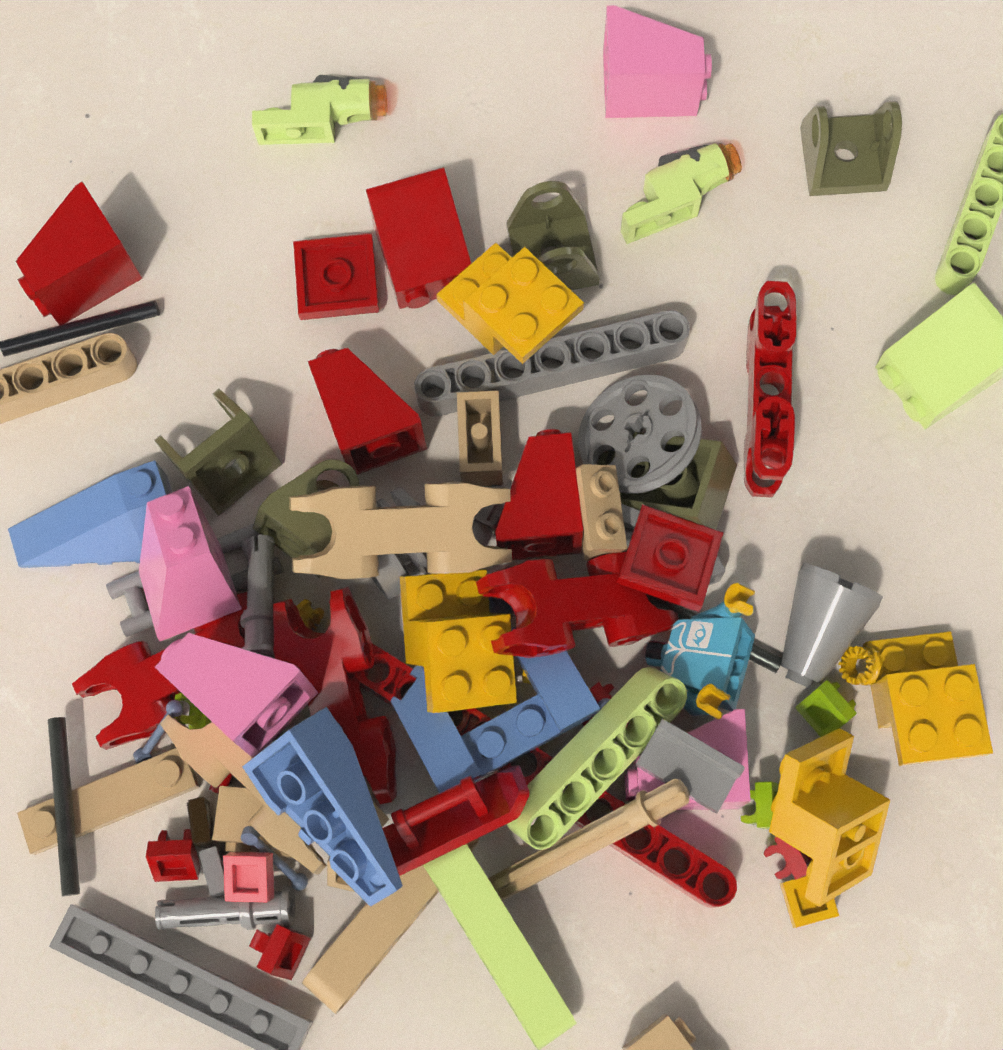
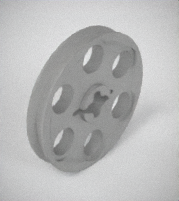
[578,374,702,493]

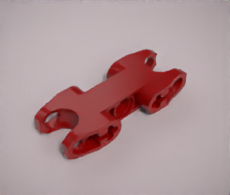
[744,281,797,498]
[476,552,679,658]
[273,587,397,804]
[72,592,247,750]

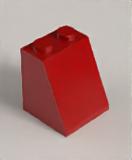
[366,167,471,309]
[15,181,142,325]
[307,347,427,475]
[495,429,583,561]

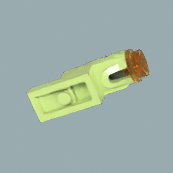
[252,75,387,145]
[620,143,742,244]

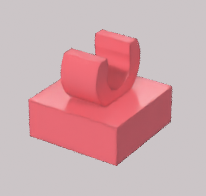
[223,852,274,903]

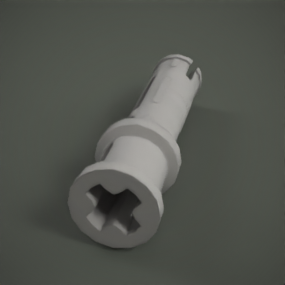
[240,535,275,659]
[155,886,296,930]

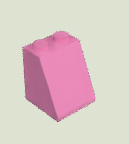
[603,5,712,118]
[139,486,241,642]
[155,633,318,758]
[624,709,751,811]

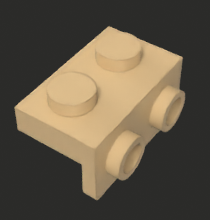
[576,464,627,561]

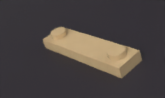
[17,748,200,855]

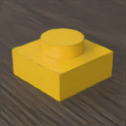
[780,876,839,928]

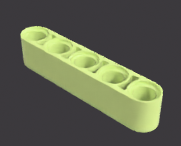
[935,114,1003,295]
[507,667,687,850]
[423,844,577,1050]

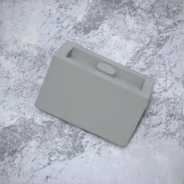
[635,719,745,813]

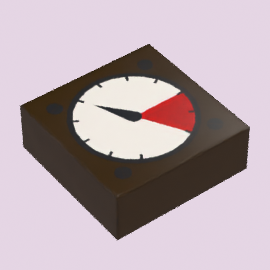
[187,797,216,848]

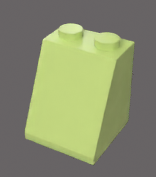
[875,283,1003,430]

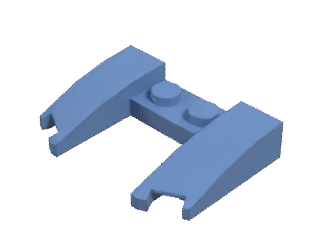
[390,620,600,793]

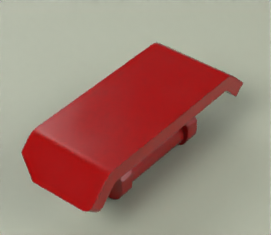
[382,765,529,876]

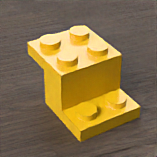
[437,243,584,364]
[400,570,517,713]
[863,631,993,766]
[769,728,890,907]

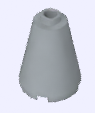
[781,563,883,688]

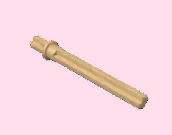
[488,779,690,901]

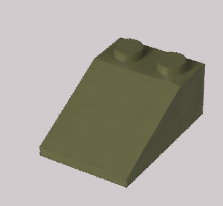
[597,432,737,530]

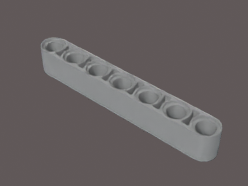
[414,310,690,417]

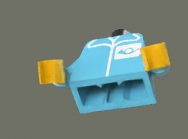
[645,583,755,720]

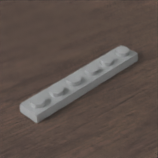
[49,904,313,1050]

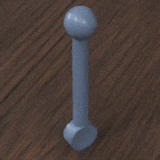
[133,700,183,764]
[240,826,308,891]

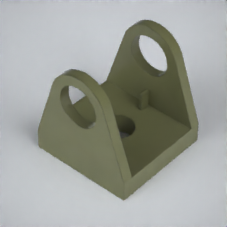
[800,101,902,196]
[506,181,600,290]
[154,388,282,516]
[252,459,360,578]

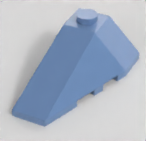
[8,460,172,568]
[242,707,403,907]

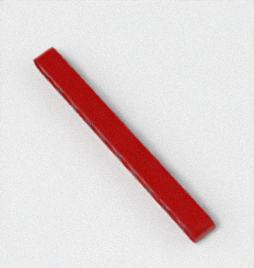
[357,642,737,908]

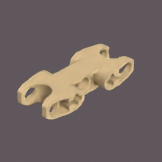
[289,482,512,579]
[160,714,327,875]

